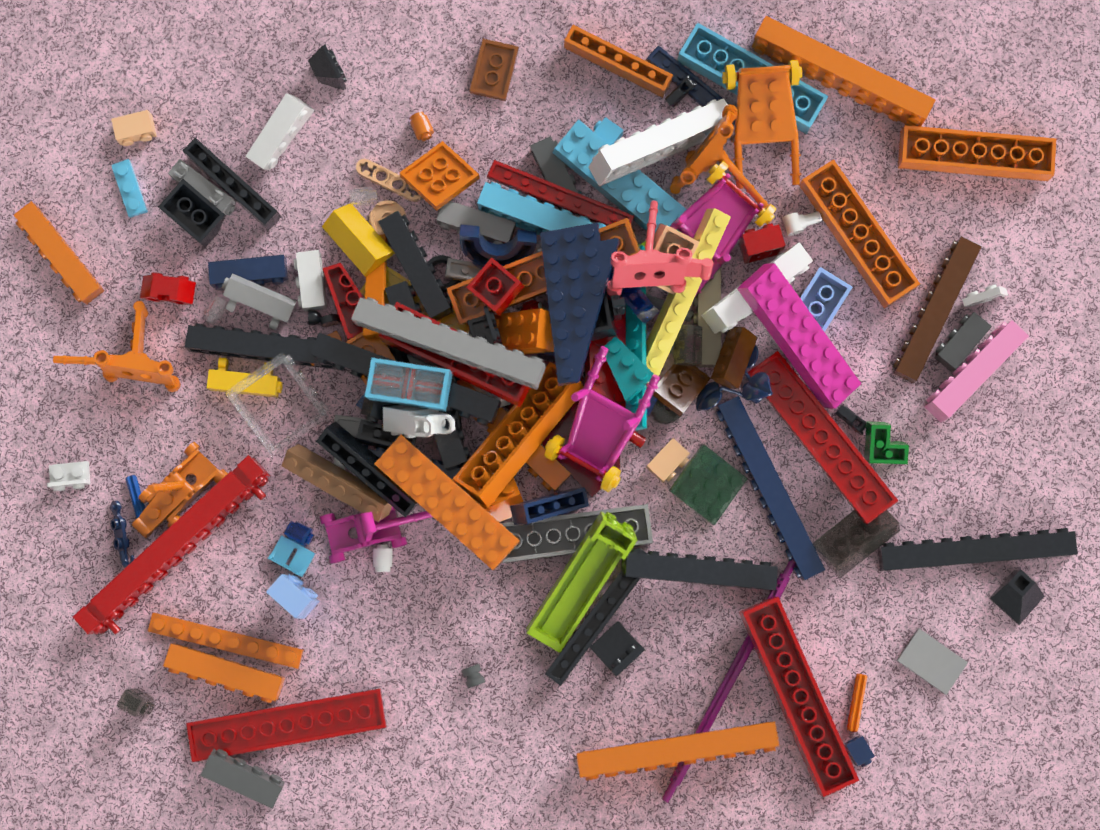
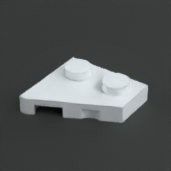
[962,284,1008,307]

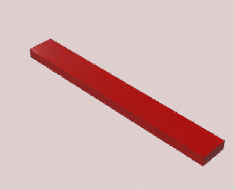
[487,160,634,226]

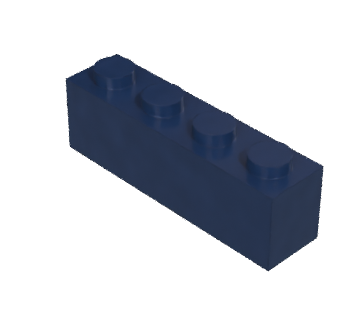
[208,254,288,290]
[510,487,589,525]

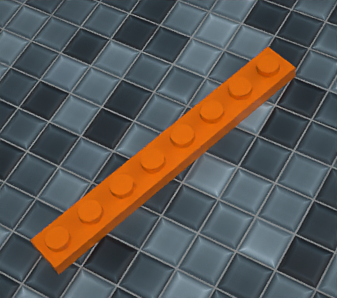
[148,612,304,669]

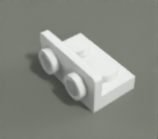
[47,461,90,491]

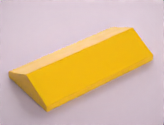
[322,203,395,277]

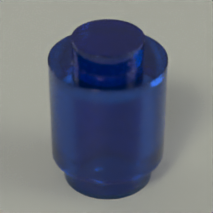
[284,521,315,547]

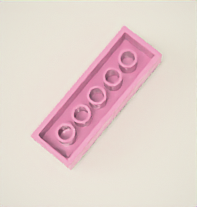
[924,320,1029,423]

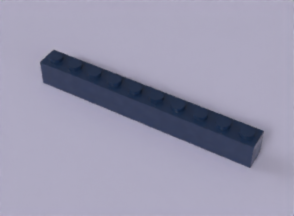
[715,396,825,581]

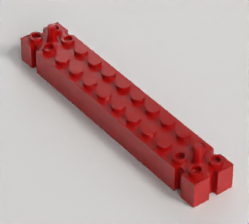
[72,455,271,635]

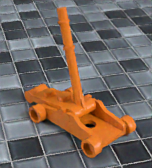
[670,104,769,208]
[132,442,228,538]

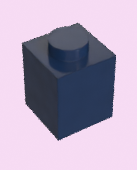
[844,734,875,767]

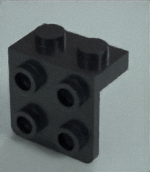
[467,306,503,345]

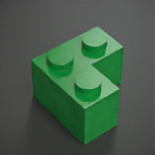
[864,421,909,464]

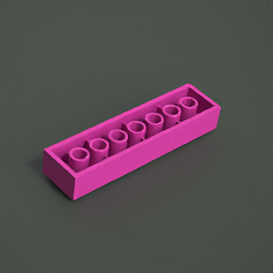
[737,263,861,409]

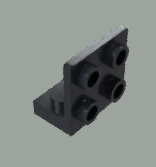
[590,621,645,677]

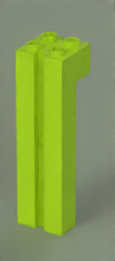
[526,511,637,653]

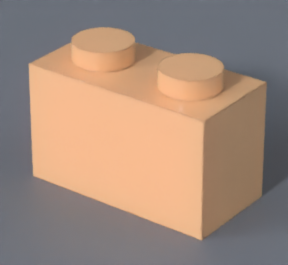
[111,110,157,146]
[646,438,690,483]

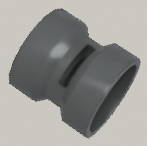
[461,664,486,688]

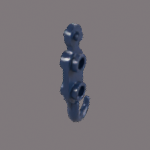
[110,500,135,568]

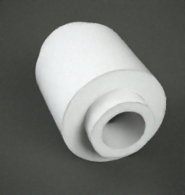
[373,545,392,572]

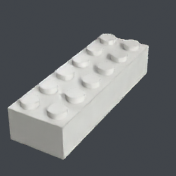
[701,242,813,334]

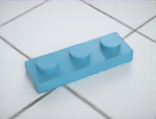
[111,159,148,218]

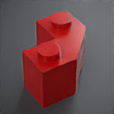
[140,272,196,305]

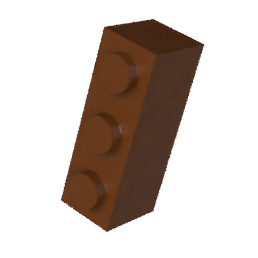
[711,327,758,389]

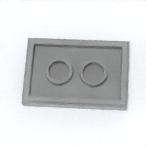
[896,628,968,695]

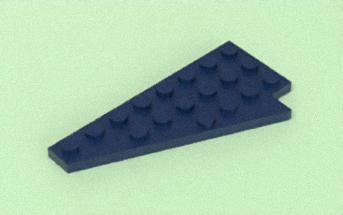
[540,223,619,386]

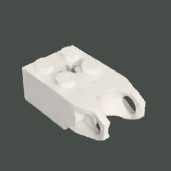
[383,405,455,438]

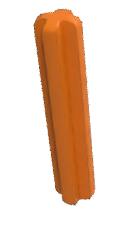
[847,674,867,732]

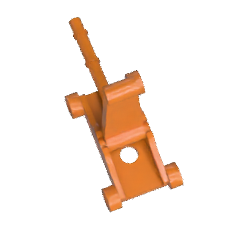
[53,301,181,392]

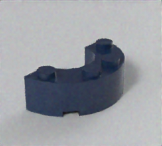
[460,224,537,269]

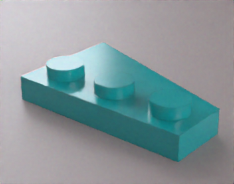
[604,336,654,403]

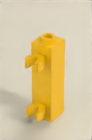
[206,357,283,398]

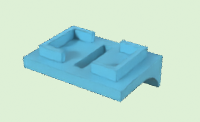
[267,535,316,578]

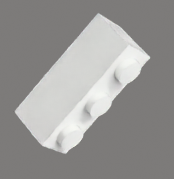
[293,250,327,312]

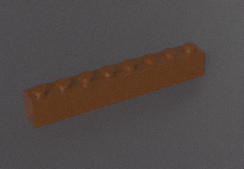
[892,236,982,384]

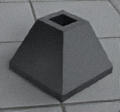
[308,45,347,90]
[989,569,1045,625]

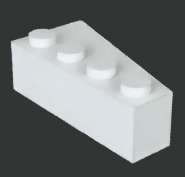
[245,93,315,170]

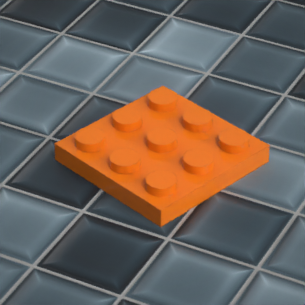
[399,141,480,211]

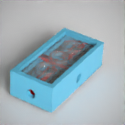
[365,358,453,412]

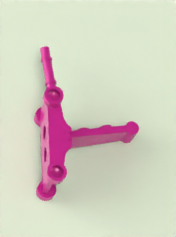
[319,507,433,564]

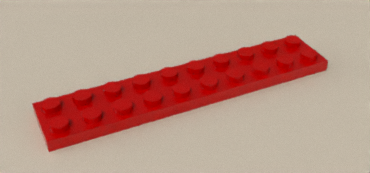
[748,351,899,525]
[186,688,387,762]

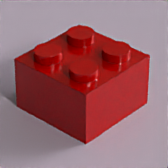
[738,223,786,264]
[466,257,525,316]

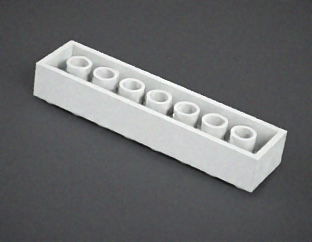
[588,98,728,187]

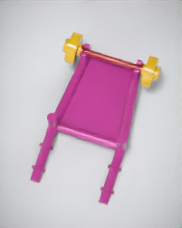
[670,161,776,298]
[545,346,660,492]

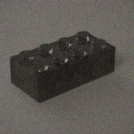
[813,510,900,578]

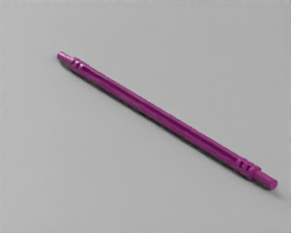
[662,560,795,803]

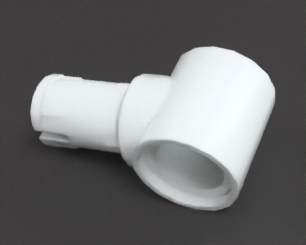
[782,211,822,236]

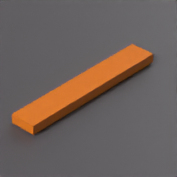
[363,234,388,339]

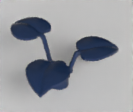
[696,344,773,412]

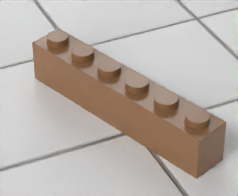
[281,444,392,522]

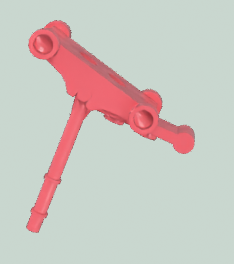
[606,201,713,296]

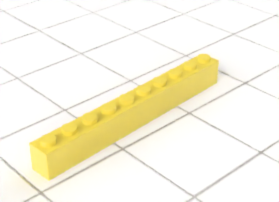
[646,208,731,376]

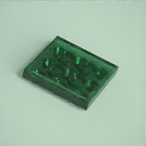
[669,444,748,525]

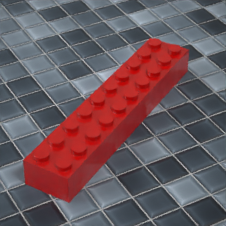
[739,596,860,797]

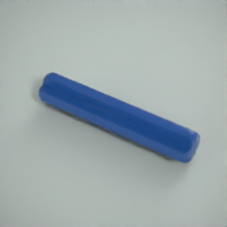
[125,475,145,519]

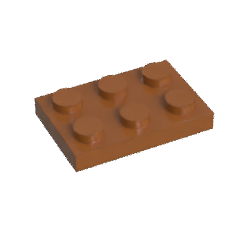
[470,39,519,101]

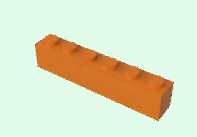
[564,25,673,98]
[14,201,105,305]
[163,643,285,703]

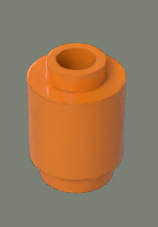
[410,112,434,141]

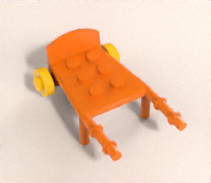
[722,60,802,189]

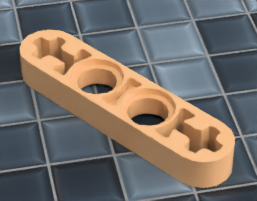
[356,159,422,202]

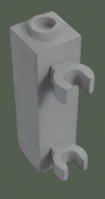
[168,159,236,215]
[222,273,296,330]

